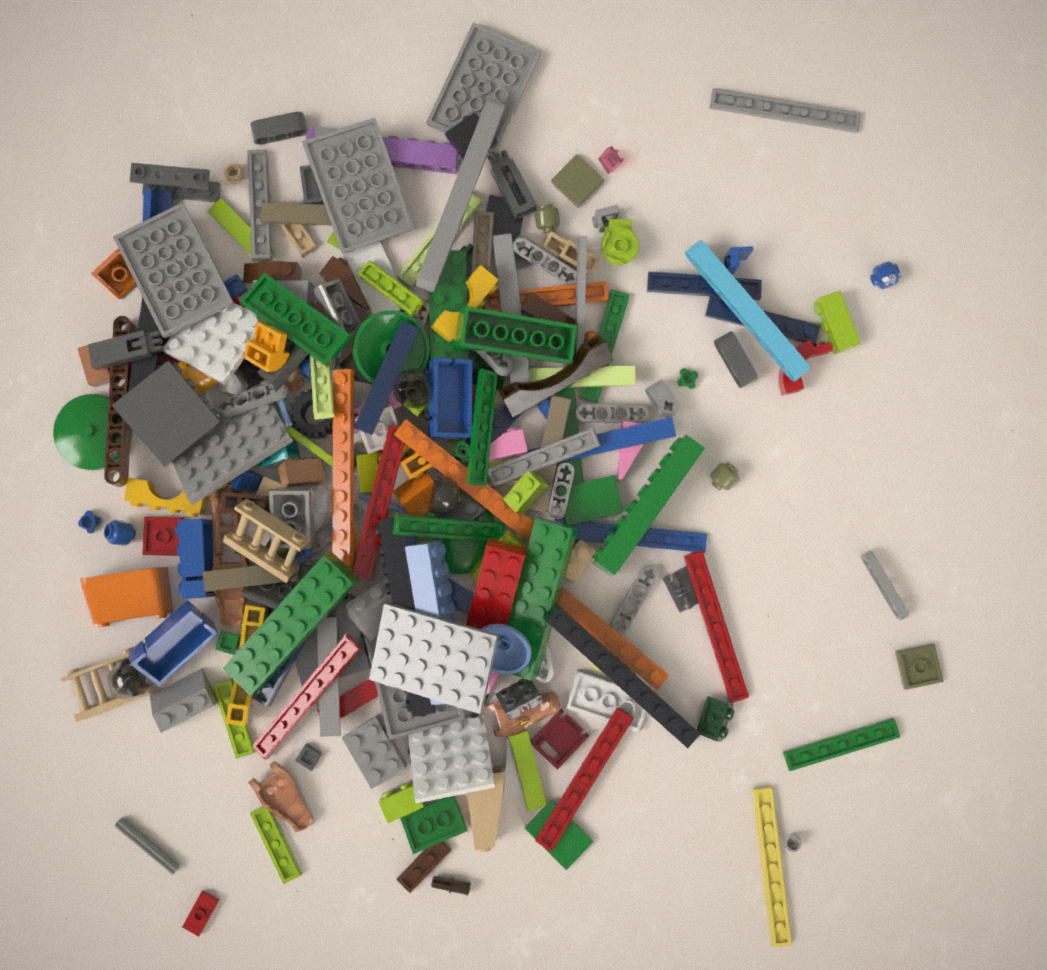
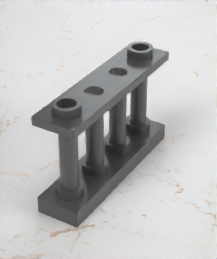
[129,163,221,203]

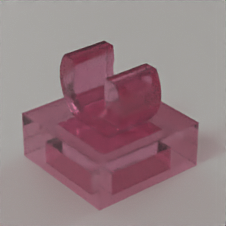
[598,146,624,174]

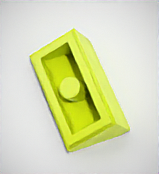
[356,452,378,493]

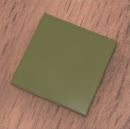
[551,154,604,208]
[895,643,943,690]

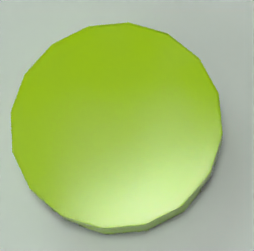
[601,227,639,266]

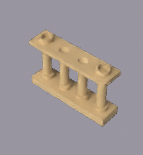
[223,498,311,583]
[61,647,156,722]

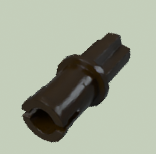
[431,876,471,896]

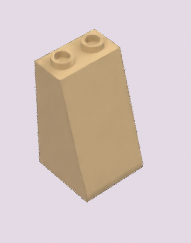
[467,765,505,852]

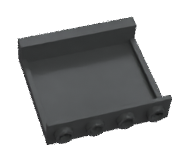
[112,361,222,467]
[295,593,372,686]

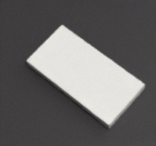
[344,241,403,314]
[566,670,646,732]

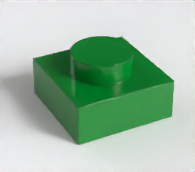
[215,630,241,655]

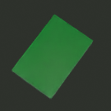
[558,475,623,525]
[400,796,468,854]
[524,799,593,870]

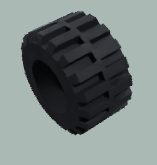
[289,389,333,439]

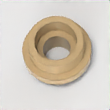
[224,164,244,183]

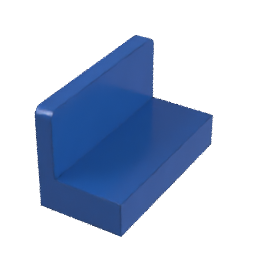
[142,189,173,222]
[724,246,753,275]

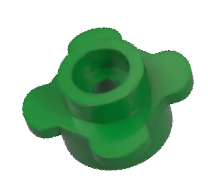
[677,368,698,389]
[452,440,470,463]

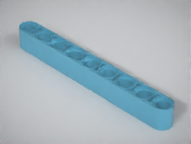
[685,240,810,382]

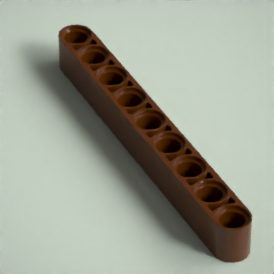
[104,316,137,487]

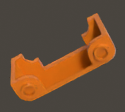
[80,567,173,628]

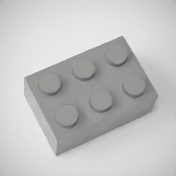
[342,714,408,789]

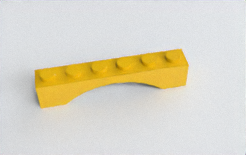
[225,605,268,726]

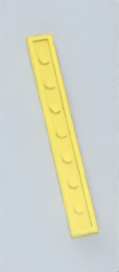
[752,786,792,948]

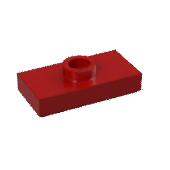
[182,891,220,937]

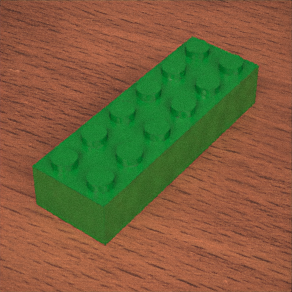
[454,306,577,364]

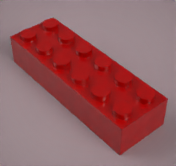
[466,538,527,629]

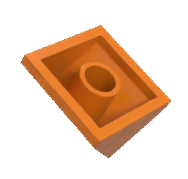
[91,248,136,300]
[393,471,444,516]

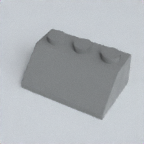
[313,278,361,337]
[269,485,315,548]
[346,577,392,643]
[150,668,218,733]

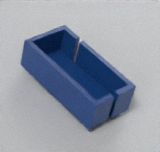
[428,358,472,440]
[176,519,215,599]
[129,600,218,686]

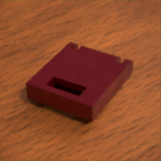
[530,708,589,770]

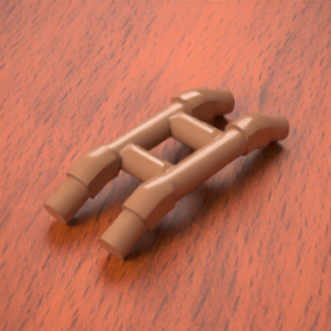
[211,486,240,555]

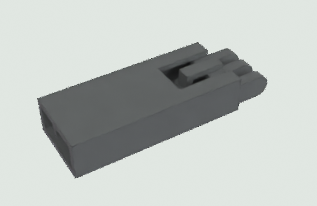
[488,150,537,220]
[88,330,164,370]
[258,338,308,389]

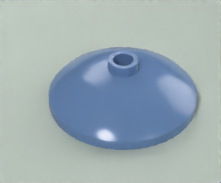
[481,624,532,674]

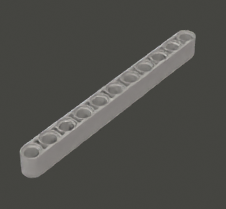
[415,97,506,293]

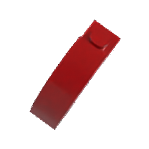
[778,340,834,396]

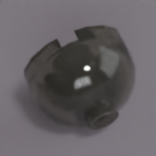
[393,369,433,408]
[429,474,462,514]
[108,659,149,699]

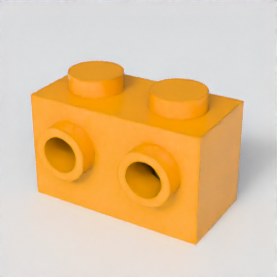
[400,451,435,479]

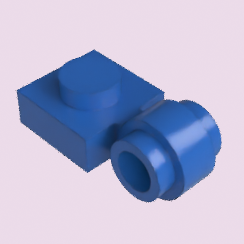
[231,471,264,492]

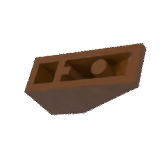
[319,256,369,311]
[243,261,301,284]
[219,492,270,515]

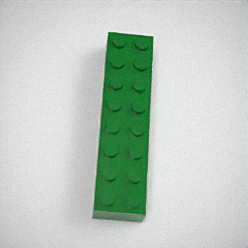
[592,435,705,577]
[507,518,578,681]
[223,552,360,696]

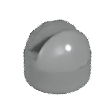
[785,835,802,852]

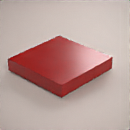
[142,517,184,556]

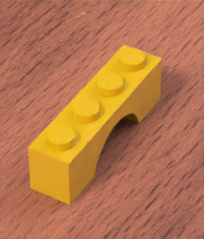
[430,265,498,342]
[124,478,208,517]

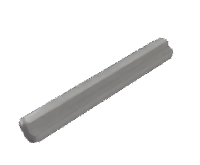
[115,818,180,875]

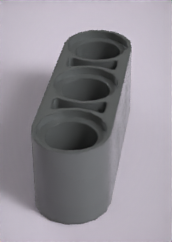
[250,112,307,145]
[714,331,758,388]

